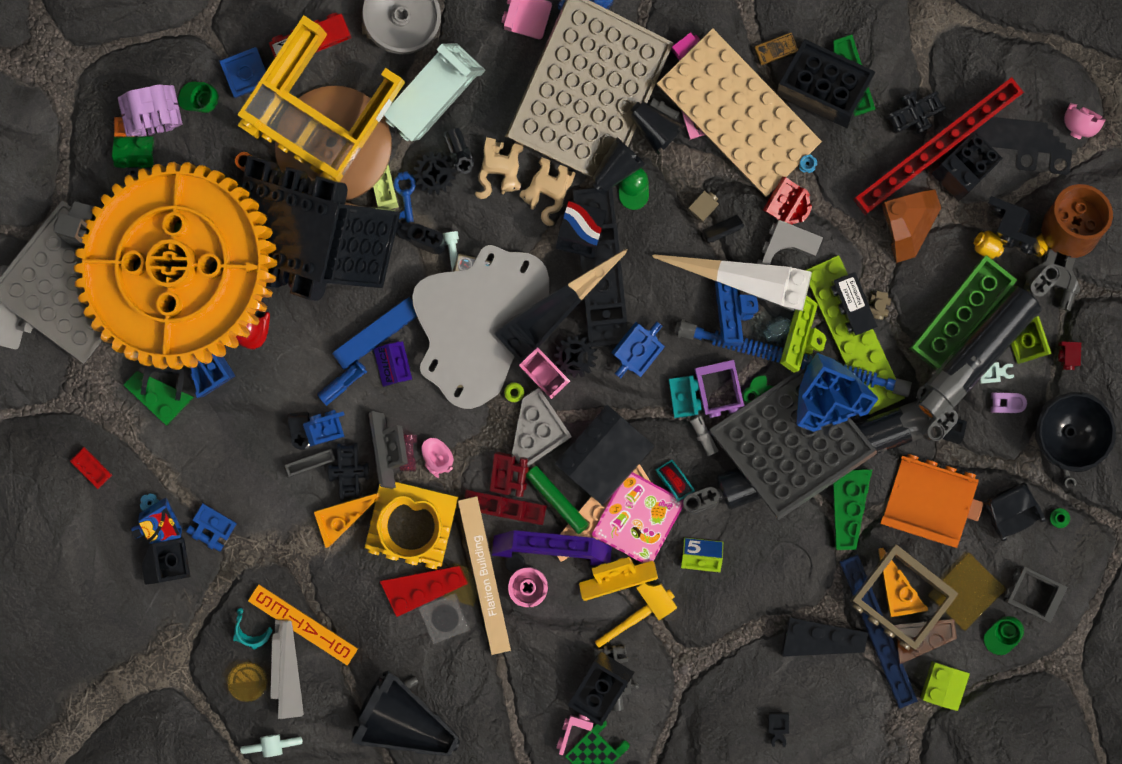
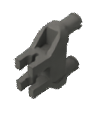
[1023,248,1080,312]

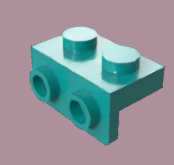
[669,375,701,418]

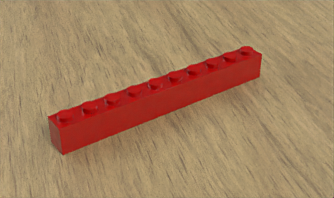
[853,77,1024,215]

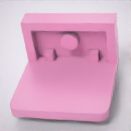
[501,0,552,40]

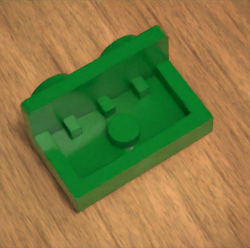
[112,137,154,168]

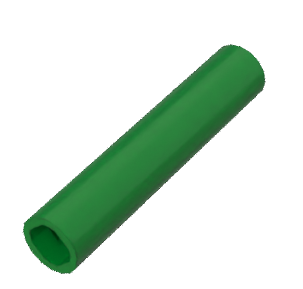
[526,466,589,534]

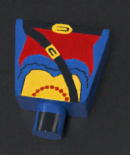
[131,498,182,544]

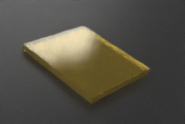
[928,553,1006,631]

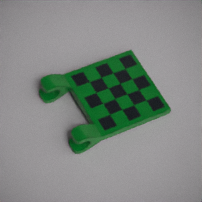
[565,721,630,764]

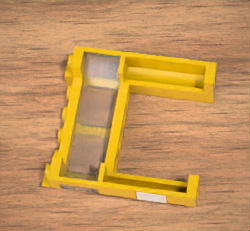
[238,15,405,182]

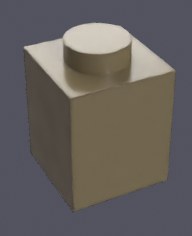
[688,191,719,223]

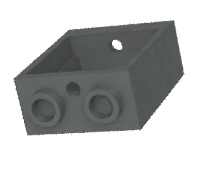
[1004,566,1068,623]

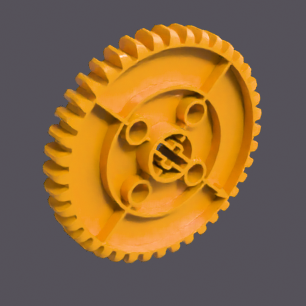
[74,162,277,370]

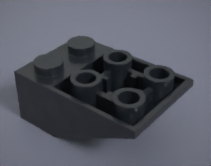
[931,130,1003,202]

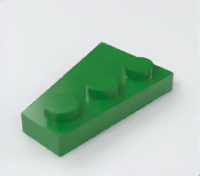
[124,371,194,426]

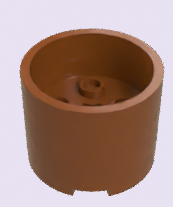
[1041,184,1113,258]

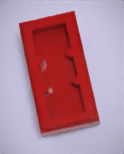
[70,447,112,489]

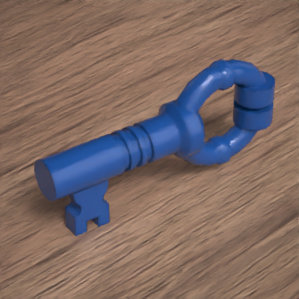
[393,171,416,223]

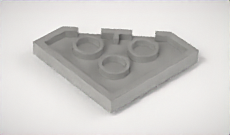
[512,388,572,466]

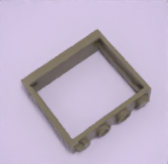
[850,544,959,651]

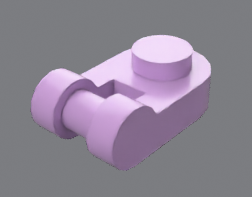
[990,393,1027,413]

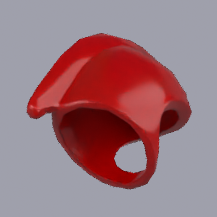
[236,312,270,349]

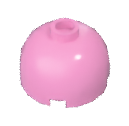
[1064,103,1106,139]

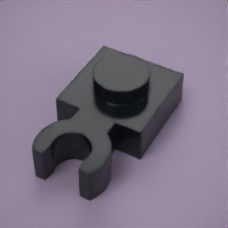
[769,712,789,747]

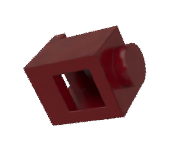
[1058,341,1082,370]

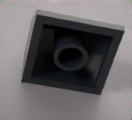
[142,538,190,585]

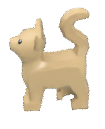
[475,137,524,199]
[520,157,576,226]

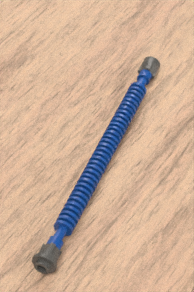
[675,319,912,397]

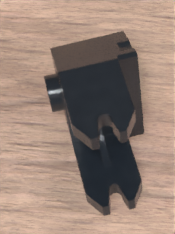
[140,364,184,401]

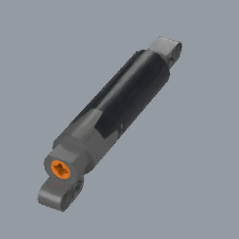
[915,265,1061,442]

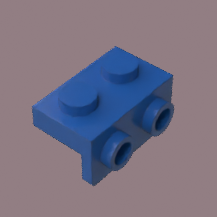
[303,410,345,447]

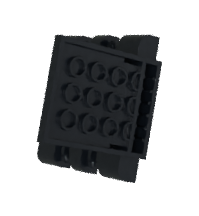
[241,156,400,301]

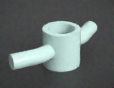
[241,734,302,757]

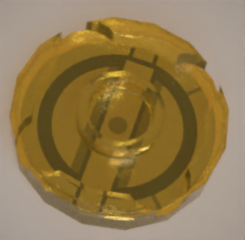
[228,662,267,702]

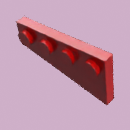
[380,566,468,617]

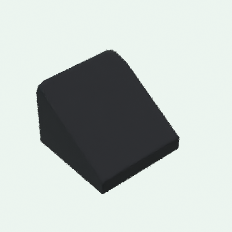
[943,419,967,444]

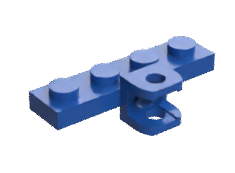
[715,281,759,346]

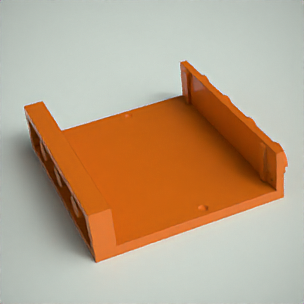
[881,454,979,548]

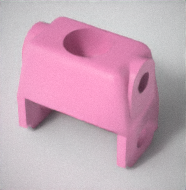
[519,347,570,399]

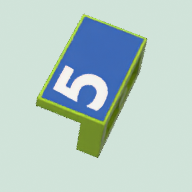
[681,538,723,572]

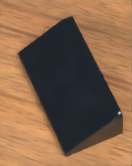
[702,215,744,244]

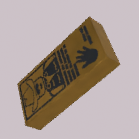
[754,33,798,66]

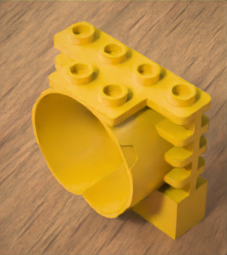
[364,482,459,569]

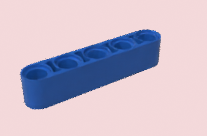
[332,297,417,370]

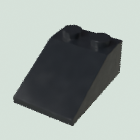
[568,652,635,726]

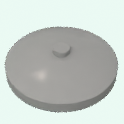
[362,0,441,54]

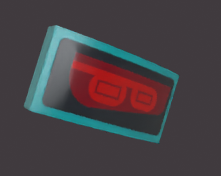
[655,460,695,502]

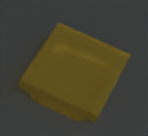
[444,563,478,606]

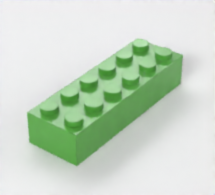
[909,255,1017,371]

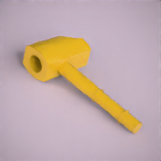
[595,582,677,648]

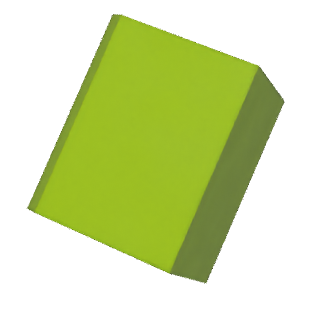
[1011,316,1051,364]

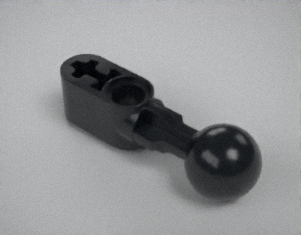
[396,222,446,255]

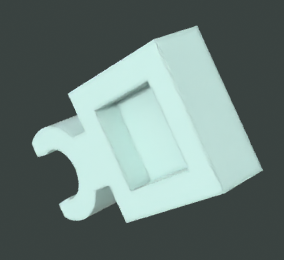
[980,362,1014,384]

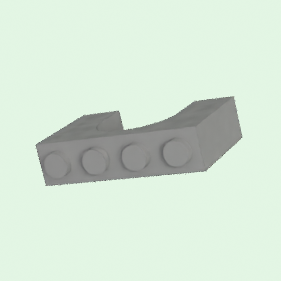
[748,220,823,312]

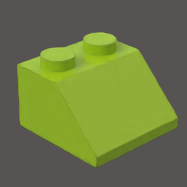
[920,661,970,711]

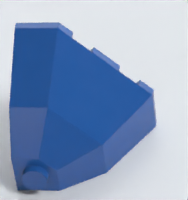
[797,353,878,432]

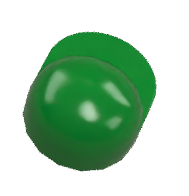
[178,82,219,113]
[619,168,649,210]
[984,616,1024,655]

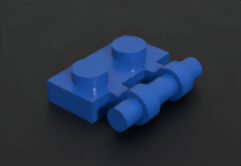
[186,503,237,552]

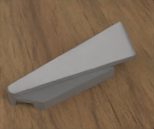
[271,620,304,719]

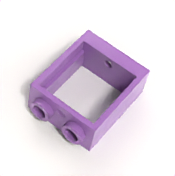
[694,360,744,418]

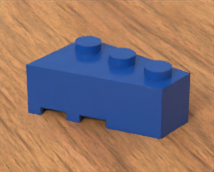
[191,354,235,398]

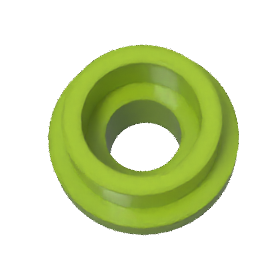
[504,383,524,402]

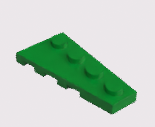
[834,35,876,117]
[833,470,872,550]

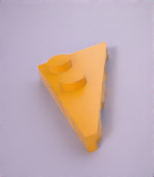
[314,492,380,548]
[878,548,928,617]

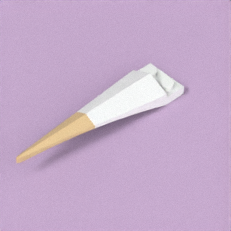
[652,255,812,311]

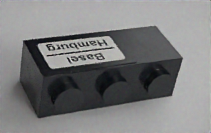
[830,272,878,337]

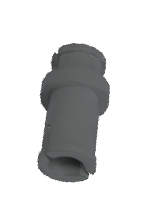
[650,98,679,120]

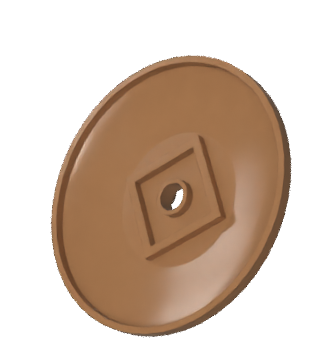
[275,86,392,201]

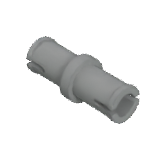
[690,416,719,456]

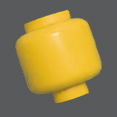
[974,230,1004,259]

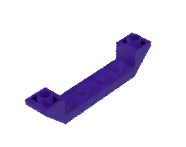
[492,530,612,566]

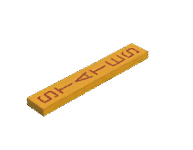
[248,584,359,665]

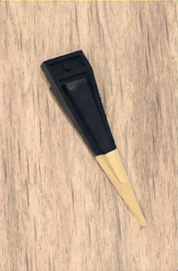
[495,249,627,363]

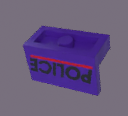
[374,341,412,387]

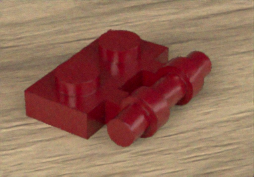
[490,452,529,497]

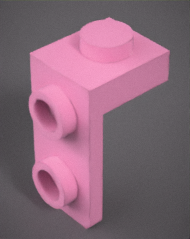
[557,714,593,755]

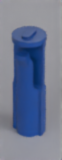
[318,360,368,406]

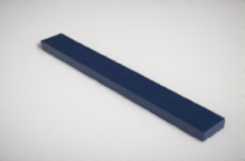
[839,554,918,709]

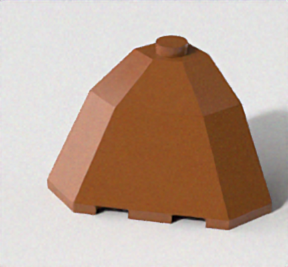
[882,189,941,263]

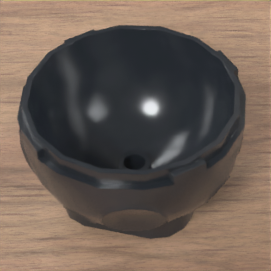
[1035,392,1116,472]

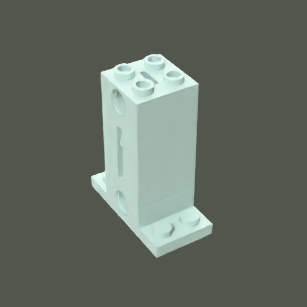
[384,43,485,141]

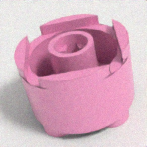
[508,567,548,607]

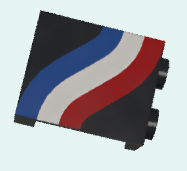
[556,201,607,258]

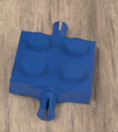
[611,321,665,379]

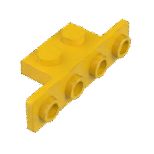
[579,557,658,601]

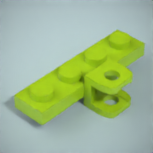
[780,296,827,372]

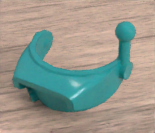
[233,608,272,650]

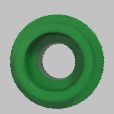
[1050,508,1070,528]

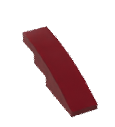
[464,490,547,525]

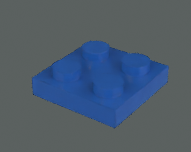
[220,47,266,98]

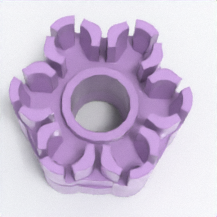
[118,85,183,137]

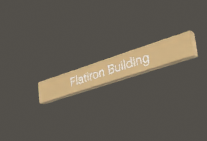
[458,496,511,655]

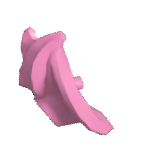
[422,438,454,478]

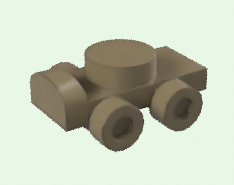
[869,291,891,320]

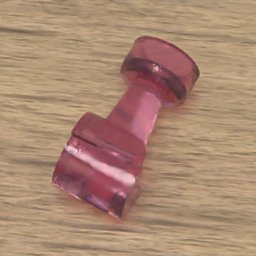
[400,435,417,471]

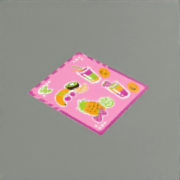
[592,472,683,563]

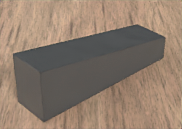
[284,449,335,477]

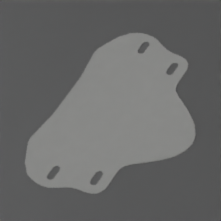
[412,245,549,409]

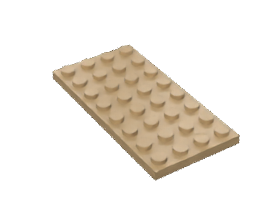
[656,29,822,197]

